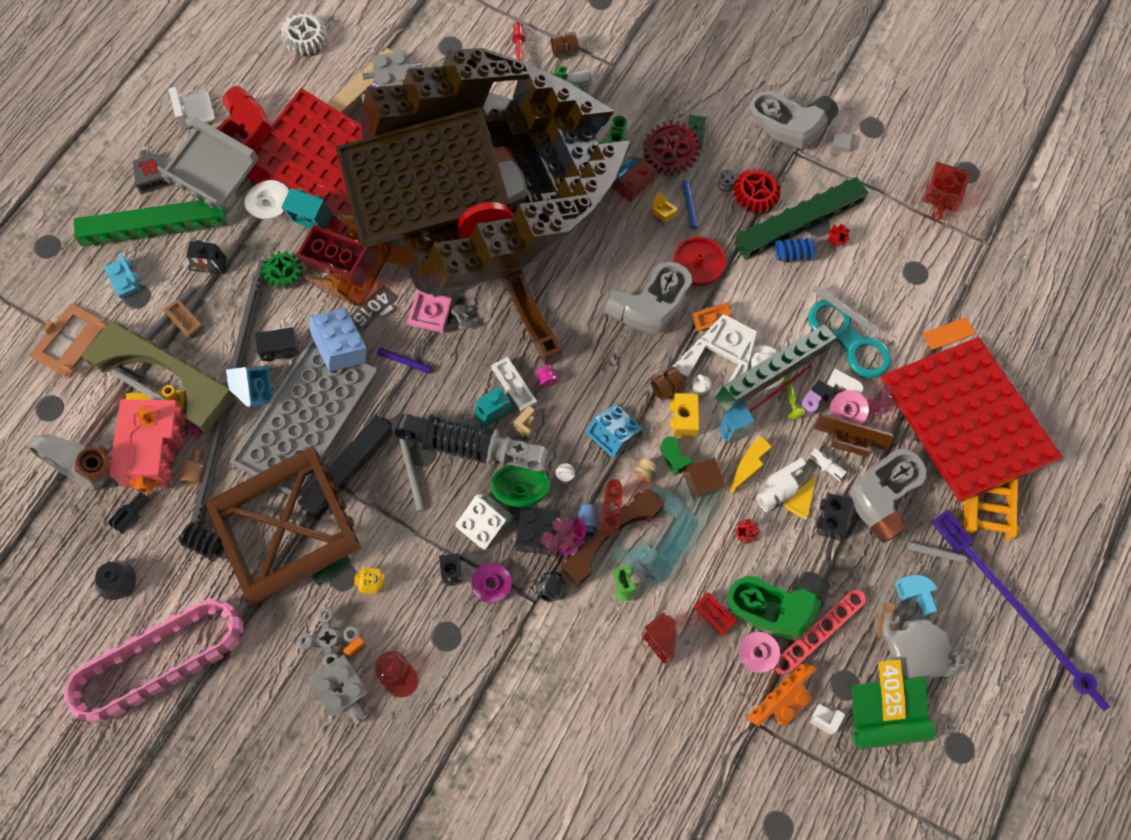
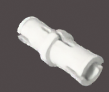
[809,448,847,481]

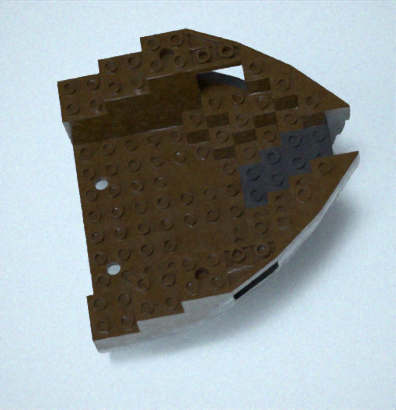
[360,48,630,297]

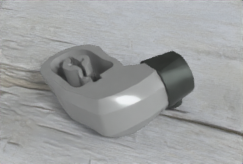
[750,90,839,149]

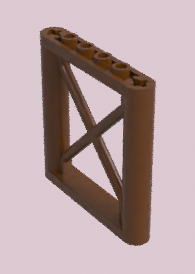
[206,445,361,607]

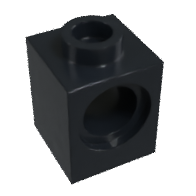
[439,553,463,586]

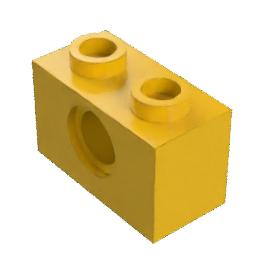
[670,393,699,436]

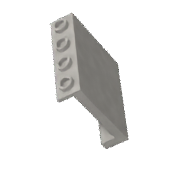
[157,117,259,210]

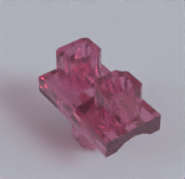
[541,517,577,556]

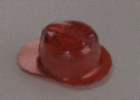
[375,651,418,697]

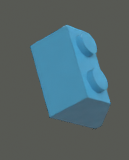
[227,365,273,407]
[719,402,755,444]

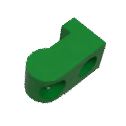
[660,436,693,476]

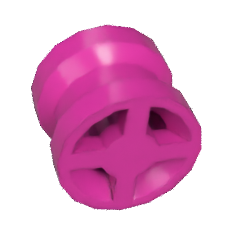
[536,365,559,388]

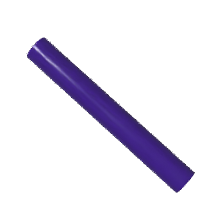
[377,348,432,374]

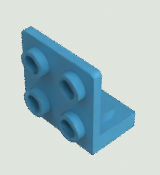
[585,404,642,458]

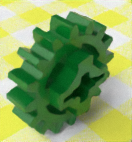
[261,250,303,289]

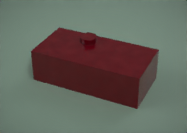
[296,225,379,287]

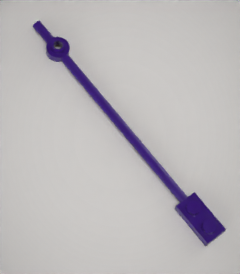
[931,509,1110,711]

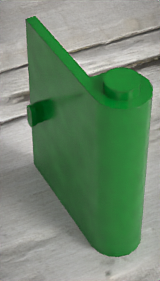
[851,676,935,750]

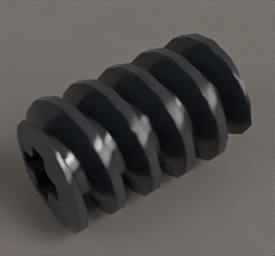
[179,522,224,562]

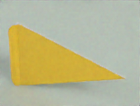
[783,475,817,519]

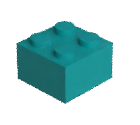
[281,188,333,229]

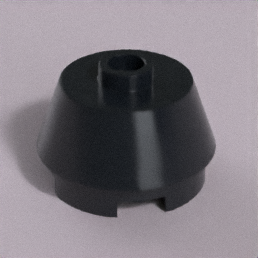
[95,560,136,600]

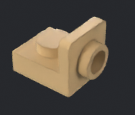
[514,406,535,440]

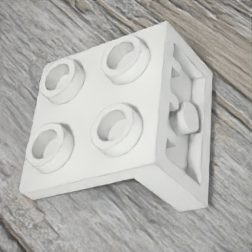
[169,87,215,129]
[455,492,515,550]

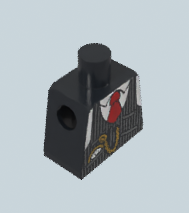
[186,240,227,274]

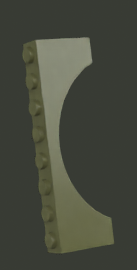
[81,321,235,434]

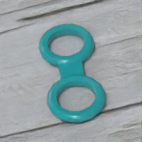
[808,299,891,378]

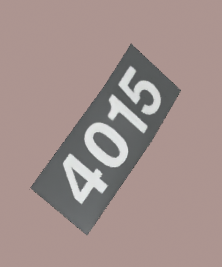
[350,285,398,332]

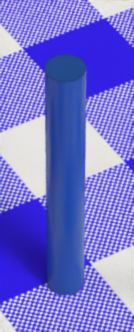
[682,180,698,229]

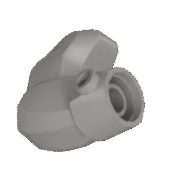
[605,262,692,334]

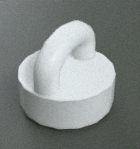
[692,374,711,395]
[556,463,575,484]

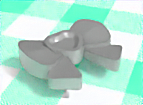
[451,305,478,330]

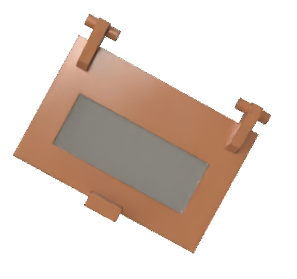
[29,303,107,378]

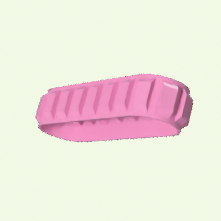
[64,599,243,723]

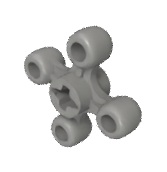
[297,607,360,666]

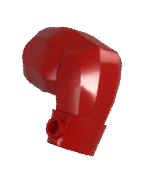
[215,86,271,150]

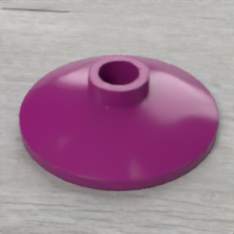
[471,563,512,603]

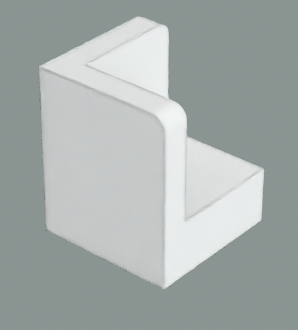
[809,704,845,735]

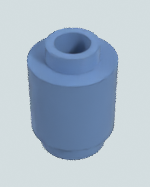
[578,504,598,535]

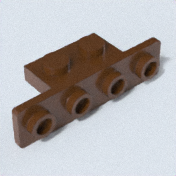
[814,413,894,457]

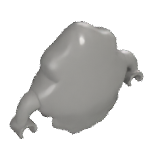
[882,611,968,688]

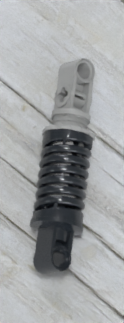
[394,414,548,471]

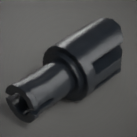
[108,492,150,534]

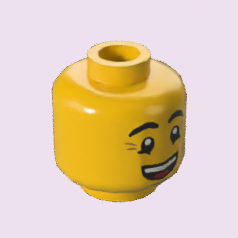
[354,567,384,594]

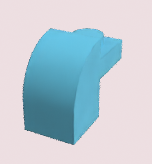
[895,575,937,617]

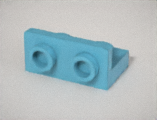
[104,253,141,299]

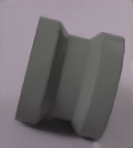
[717,169,737,192]

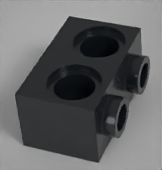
[816,493,852,540]

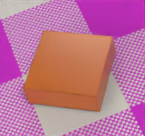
[343,637,366,659]

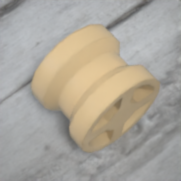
[633,458,658,482]

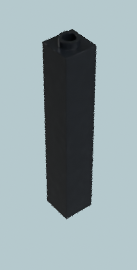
[298,415,393,520]

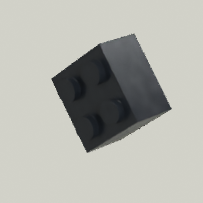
[516,507,561,556]

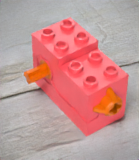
[109,399,188,493]

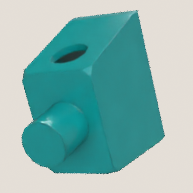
[474,387,515,429]

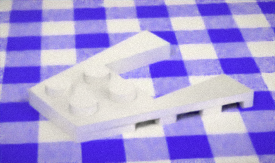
[672,314,757,382]

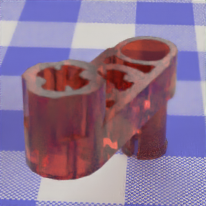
[601,479,623,536]

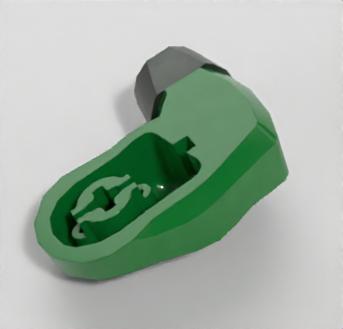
[728,571,830,641]

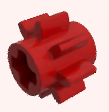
[827,224,851,247]
[735,519,761,544]

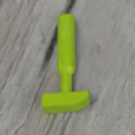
[784,378,805,420]

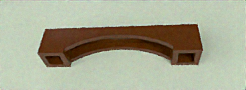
[501,269,562,366]
[561,488,665,588]

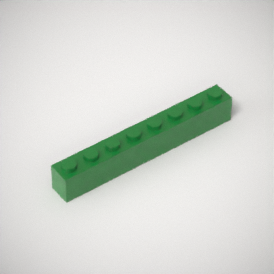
[74,199,227,247]

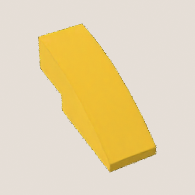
[730,436,772,494]

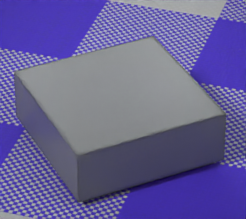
[831,132,852,152]

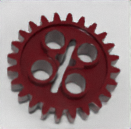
[643,120,700,176]

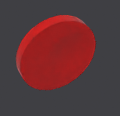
[458,202,513,239]
[673,236,726,286]

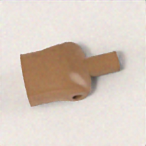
[180,449,205,485]

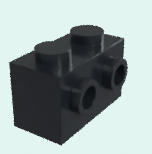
[255,327,299,362]

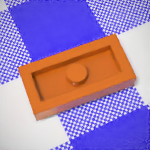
[692,302,732,331]

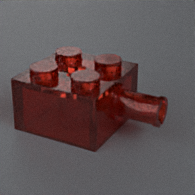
[922,162,971,220]

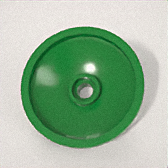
[491,465,550,507]

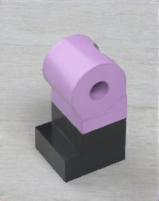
[799,379,834,416]

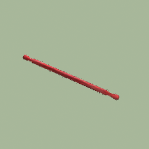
[749,364,813,413]

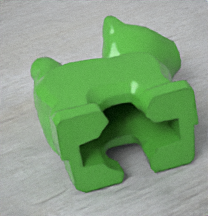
[613,565,636,603]

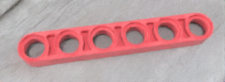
[774,590,866,675]

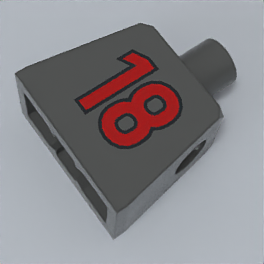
[133,150,174,195]

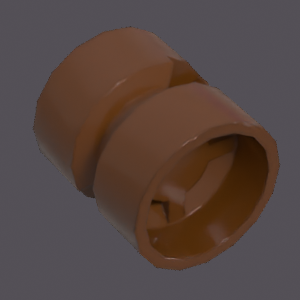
[551,31,579,58]
[650,366,686,401]

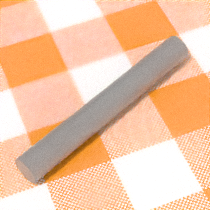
[906,542,967,563]

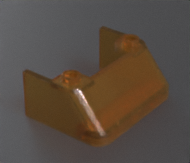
[305,214,391,306]

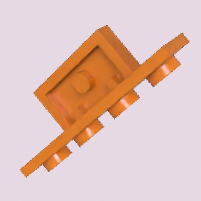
[746,662,816,727]

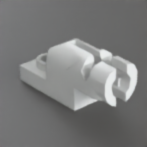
[756,458,806,512]

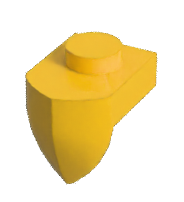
[652,193,678,222]

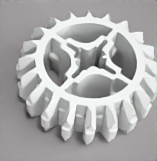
[281,12,327,56]

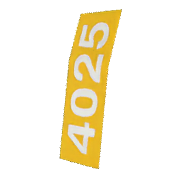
[878,659,906,721]

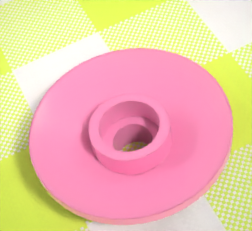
[830,390,869,424]
[739,632,780,673]

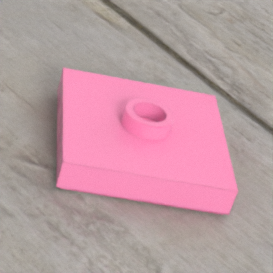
[407,290,453,333]

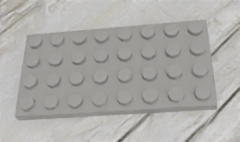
[229,337,378,499]

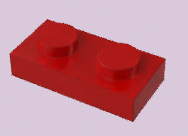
[693,592,737,636]

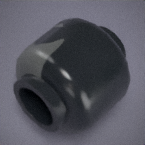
[536,571,566,603]

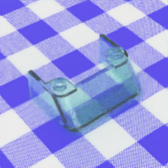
[611,483,698,583]

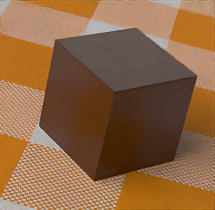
[683,458,725,499]

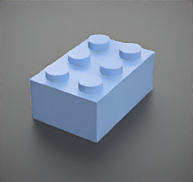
[309,308,366,372]

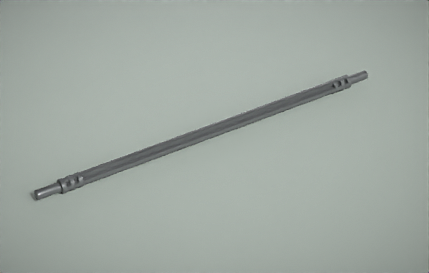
[190,260,266,529]

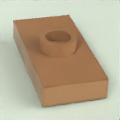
[163,298,203,339]

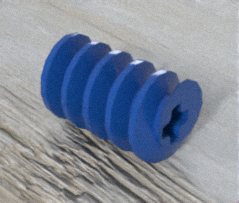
[775,238,815,263]

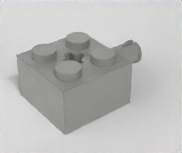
[308,654,368,725]

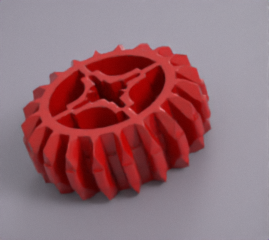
[733,168,781,214]

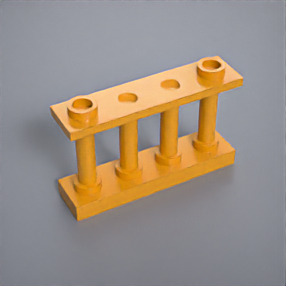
[963,478,1020,542]

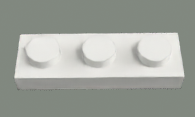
[491,357,537,413]

